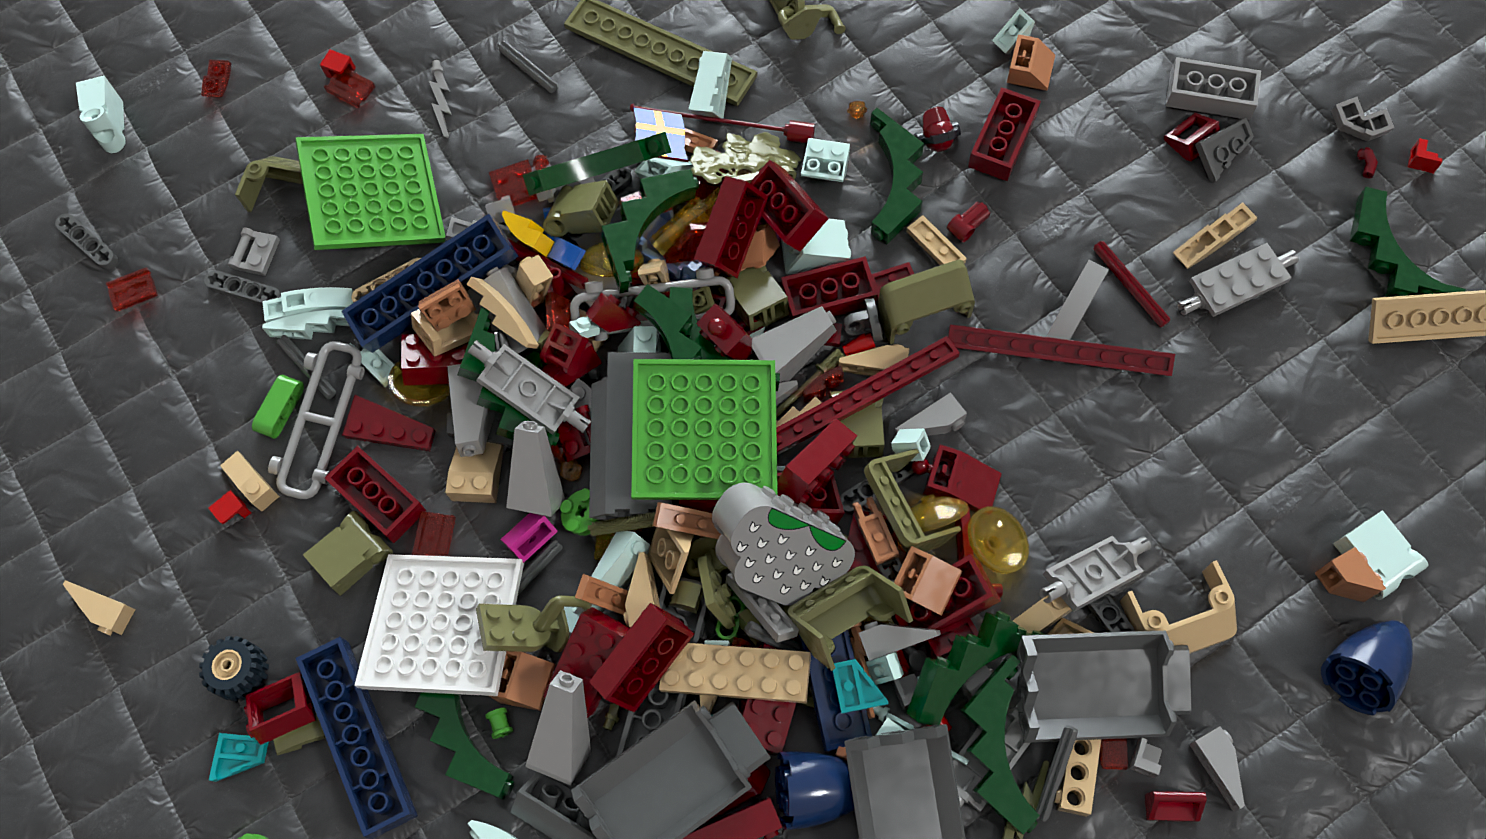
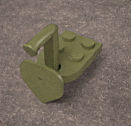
[770,0,846,40]
[685,536,736,629]
[476,595,592,652]

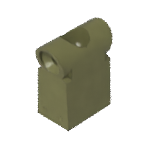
[543,180,619,237]
[716,265,789,332]
[829,391,884,458]
[303,511,393,596]

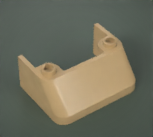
[1119,560,1237,654]

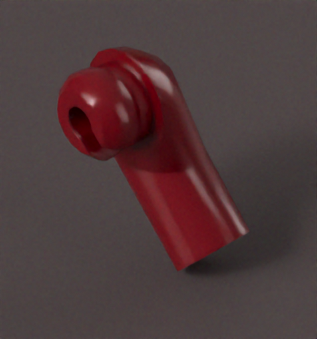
[1357,147,1378,179]

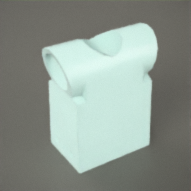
[76,76,125,153]
[1333,510,1428,600]

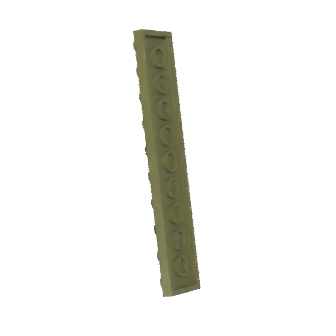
[564,0,757,107]

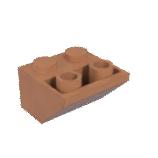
[1007,34,1055,91]
[741,223,780,271]
[418,279,477,332]
[894,546,962,616]
[1315,547,1386,602]
[489,651,555,711]

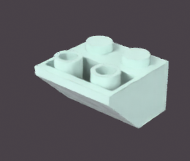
[801,138,850,182]
[634,157,694,179]

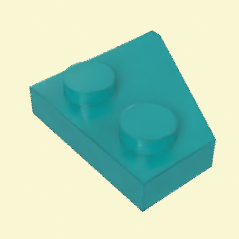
[833,659,889,713]
[209,733,269,782]

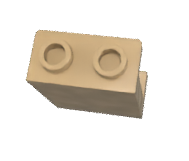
[411,310,479,357]

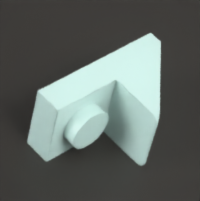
[992,8,1035,55]
[866,652,903,685]

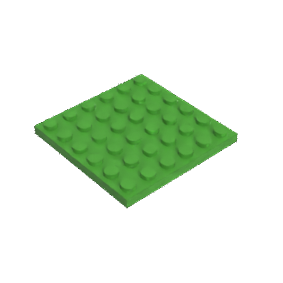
[296,134,446,250]
[631,359,777,500]

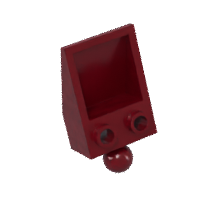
[696,304,752,360]
[911,444,1002,516]

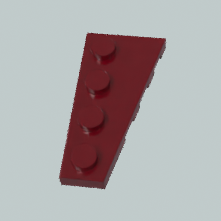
[343,395,436,452]

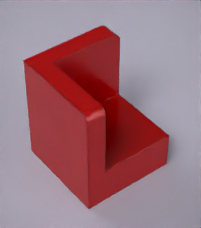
[320,49,356,79]
[1408,138,1443,174]
[208,490,252,524]

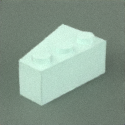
[688,51,732,118]

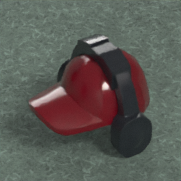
[914,106,961,152]

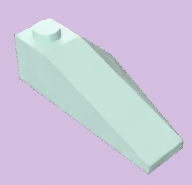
[572,531,650,616]

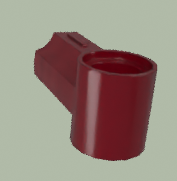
[947,201,990,243]

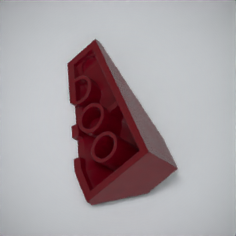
[542,341,602,387]

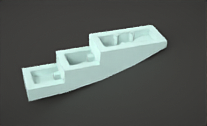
[262,310,349,340]

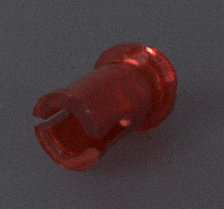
[533,155,549,171]

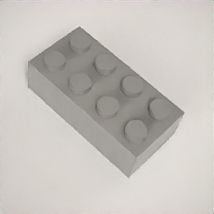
[1166,57,1261,120]

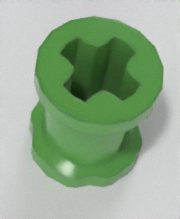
[485,708,513,739]

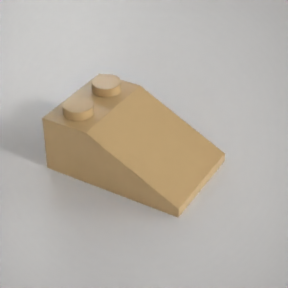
[445,442,504,503]
[647,527,694,594]

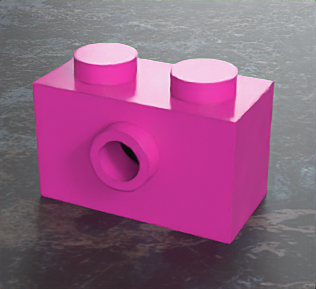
[500,513,558,563]

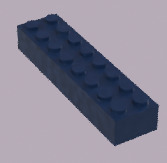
[341,214,519,353]
[296,637,418,839]

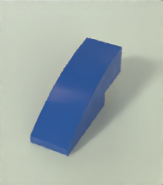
[547,237,586,270]

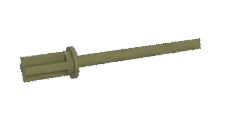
[776,349,845,418]

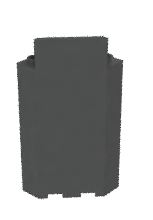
[589,352,679,521]
[1017,630,1192,743]
[571,700,771,839]
[844,724,966,839]

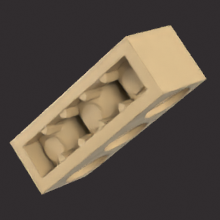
[1054,739,1101,817]

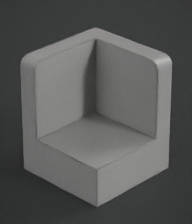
[485,195,515,223]
[892,674,918,710]
[1129,738,1162,778]

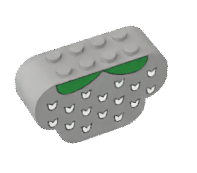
[712,483,855,605]

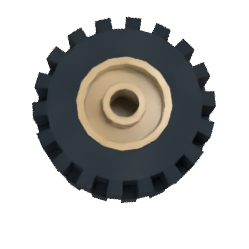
[199,636,269,701]

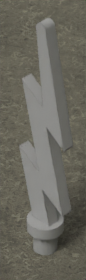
[429,60,452,138]

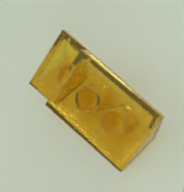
[649,188,720,260]

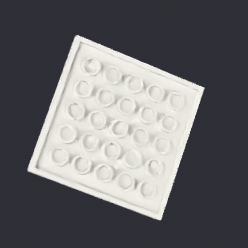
[355,554,524,696]

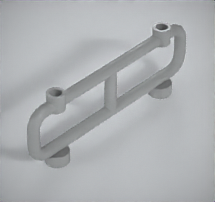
[570,267,735,341]
[268,341,365,499]

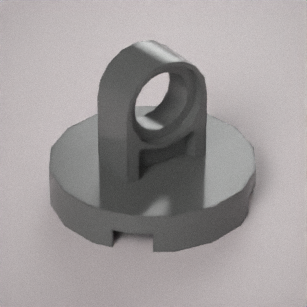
[844,298,883,343]

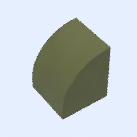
[669,581,703,614]

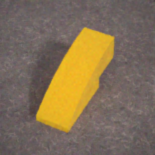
[502,210,555,257]

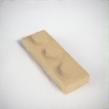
[906,215,967,265]

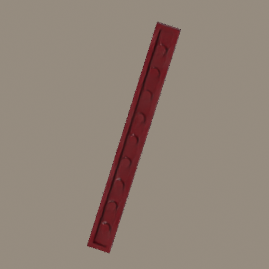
[948,324,1175,376]
[776,336,960,455]

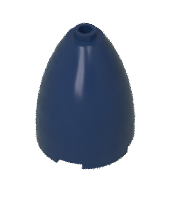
[1321,620,1413,716]
[775,751,855,830]

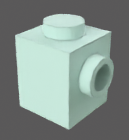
[891,428,931,461]

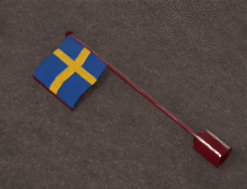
[630,103,815,162]

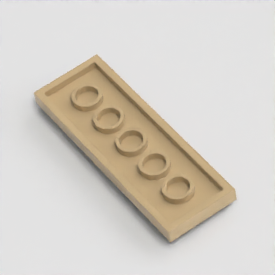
[1368,290,1486,344]
[659,643,811,704]

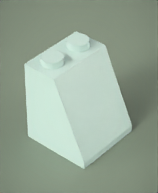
[781,219,851,275]
[618,326,662,353]

